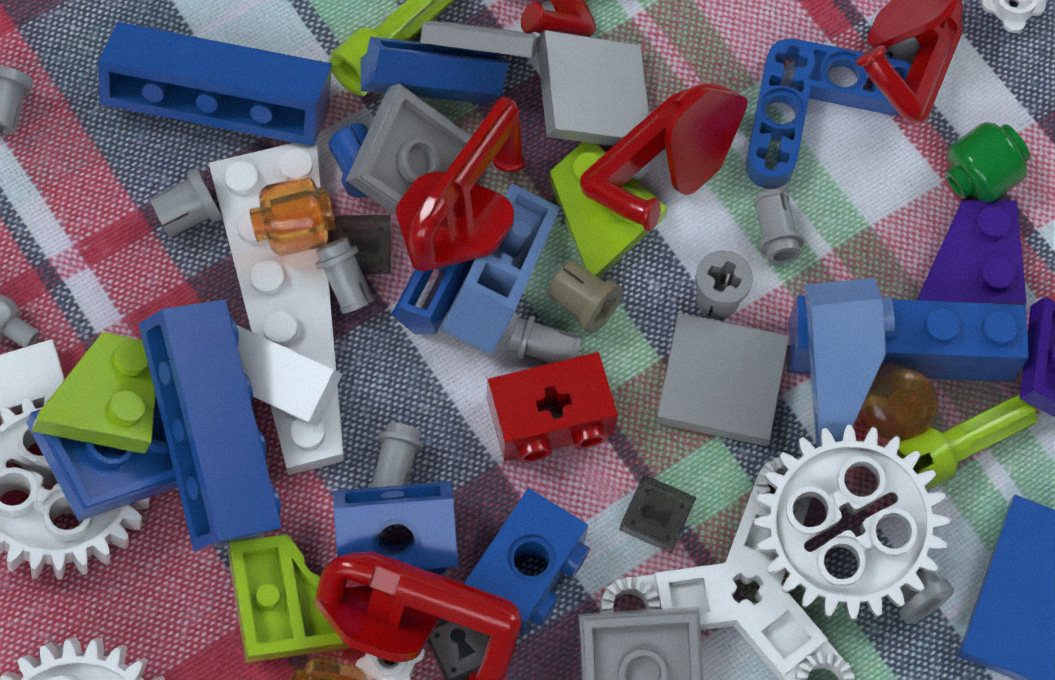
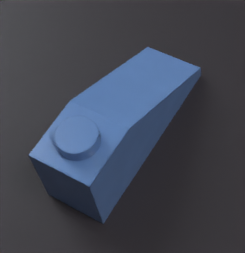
[440,183,561,355]
[804,278,895,448]

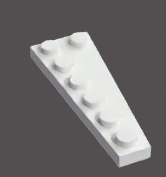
[209,143,344,475]

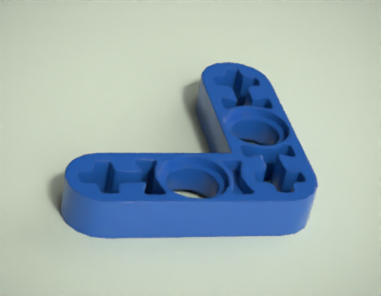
[745,38,911,189]

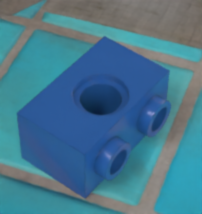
[333,481,458,575]
[464,488,591,637]

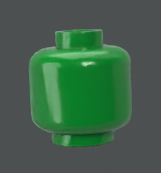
[945,122,1031,203]

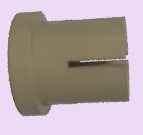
[548,260,623,334]

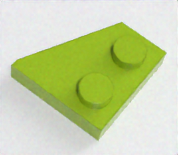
[549,142,668,278]
[32,332,155,454]
[227,534,351,663]

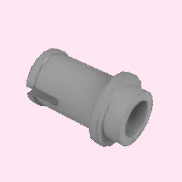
[753,189,804,264]
[315,237,375,314]
[508,315,583,363]
[369,422,424,488]

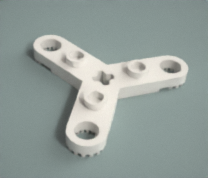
[600,457,855,680]

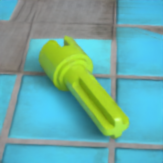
[328,0,455,96]
[896,394,1038,491]

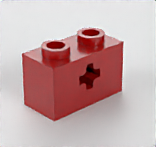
[486,352,618,463]

